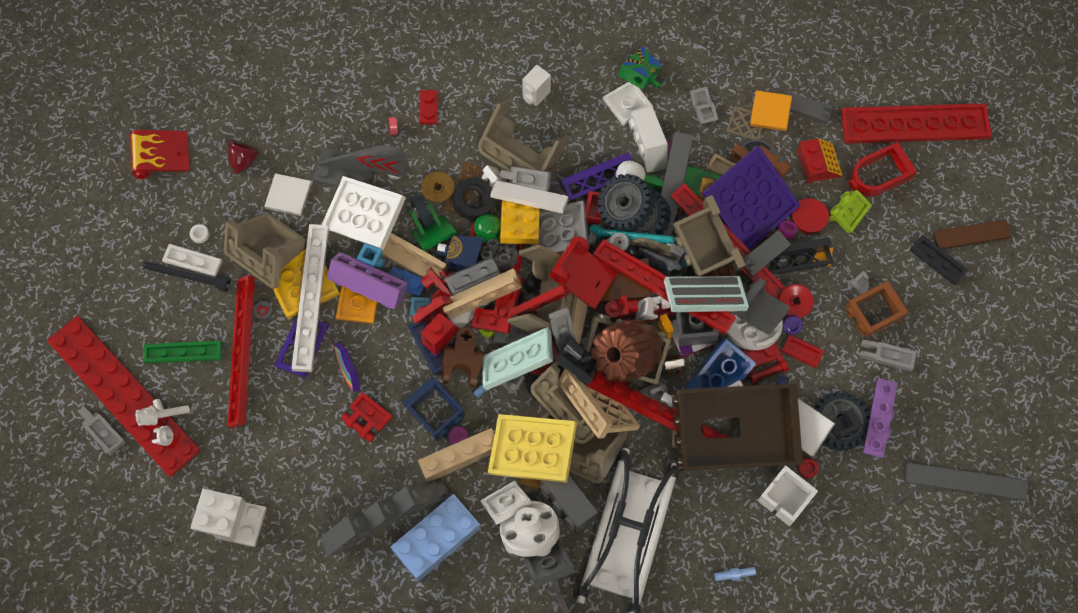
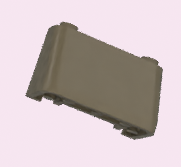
[531,361,619,444]
[542,411,628,483]

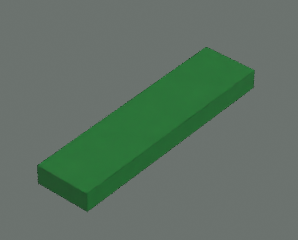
[143,340,222,364]

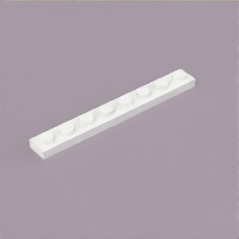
[292,224,329,372]

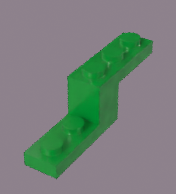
[644,166,721,197]

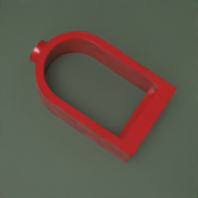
[848,142,917,197]

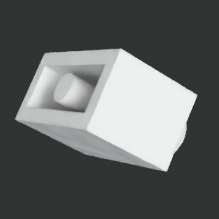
[522,65,551,106]

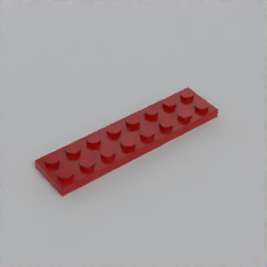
[840,103,992,144]

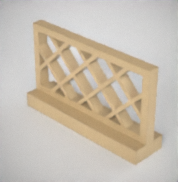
[559,369,640,439]

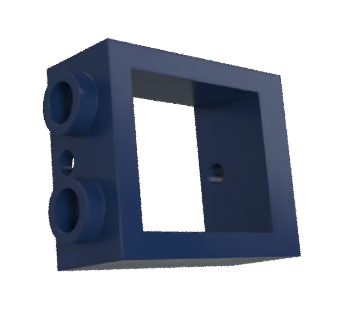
[403,376,465,441]

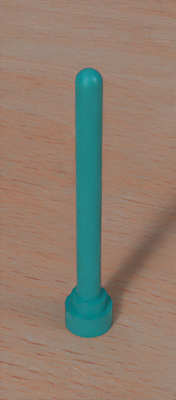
[589,224,675,244]

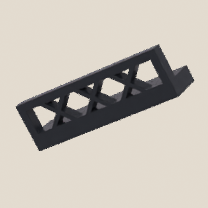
[769,237,833,275]

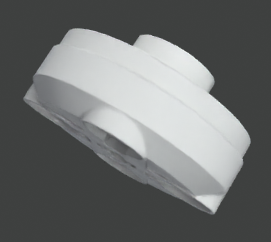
[500,501,560,557]

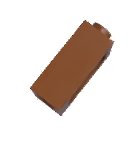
[845,281,909,338]

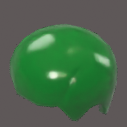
[474,214,501,243]

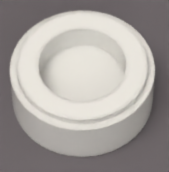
[190,224,209,243]

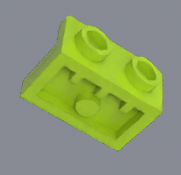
[829,190,872,233]

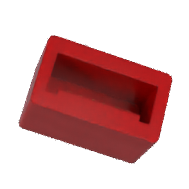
[586,191,602,225]

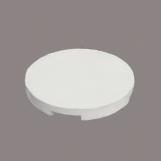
[727,311,783,350]

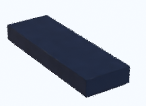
[408,322,443,376]

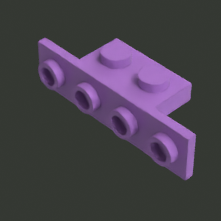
[863,378,898,458]

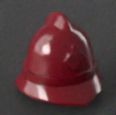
[227,139,260,174]

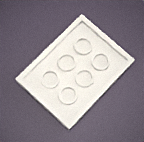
[322,176,406,250]

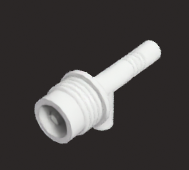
[136,399,190,426]

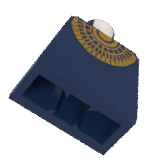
[437,235,483,272]

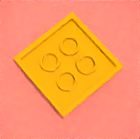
[273,249,340,319]

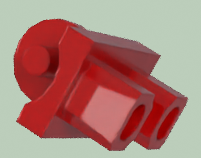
[421,267,453,298]
[604,295,638,320]

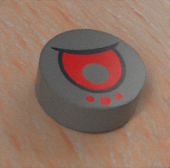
[253,301,273,321]

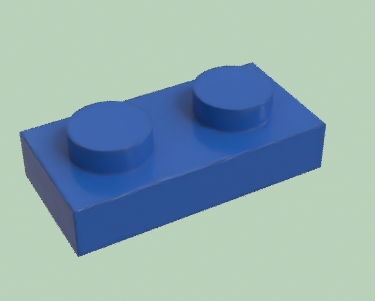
[389,266,425,297]

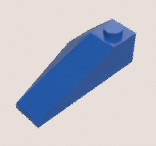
[684,337,757,389]

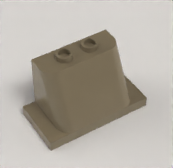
[673,195,746,277]
[224,213,305,289]

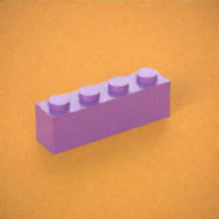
[327,252,408,309]

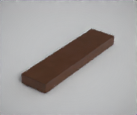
[933,220,1012,250]

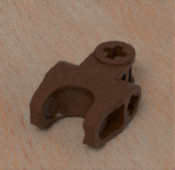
[441,327,483,388]

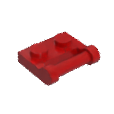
[742,342,789,384]

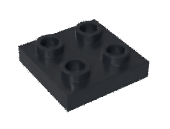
[556,337,597,384]

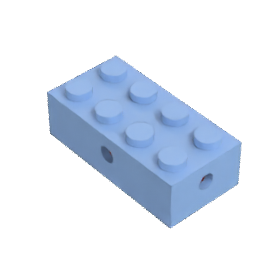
[391,494,481,582]

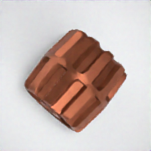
[591,319,664,382]

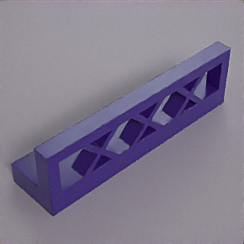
[559,152,633,201]

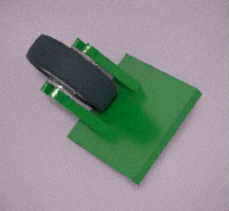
[409,194,457,251]

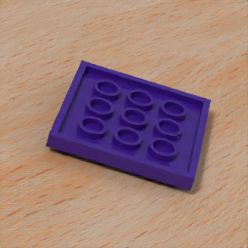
[702,146,800,250]

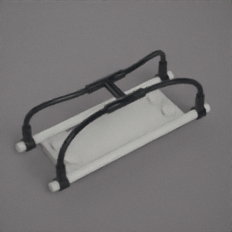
[576,448,680,613]

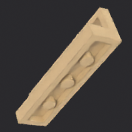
[382,233,448,287]
[443,268,522,318]

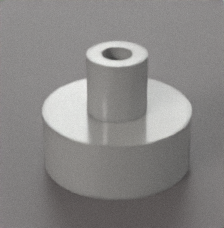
[610,233,630,251]

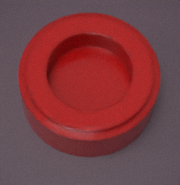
[798,458,819,479]

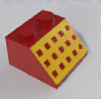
[797,138,842,183]

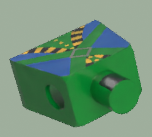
[618,46,664,89]

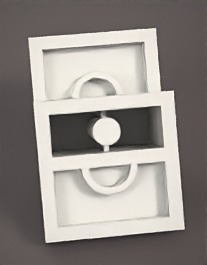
[190,489,267,547]

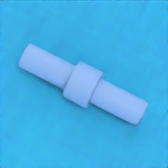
[714,567,756,581]

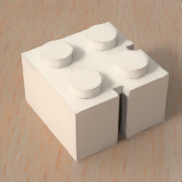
[758,465,818,527]

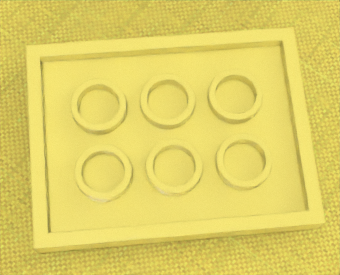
[488,414,577,483]

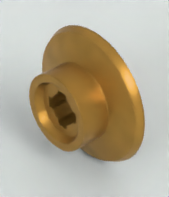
[421,172,454,202]

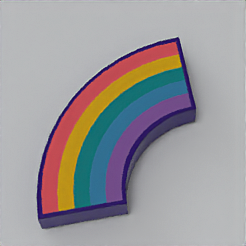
[333,342,360,392]

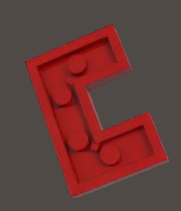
[471,277,523,334]

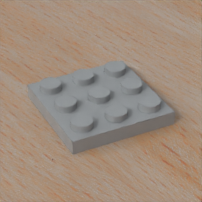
[531,200,589,255]

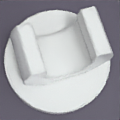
[152,426,173,446]

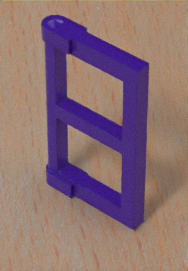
[274,315,329,378]

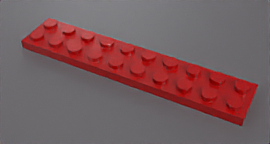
[47,316,201,478]

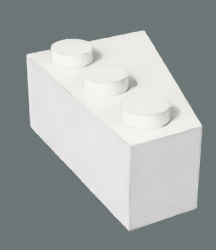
[629,107,668,173]

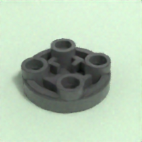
[480,239,518,271]

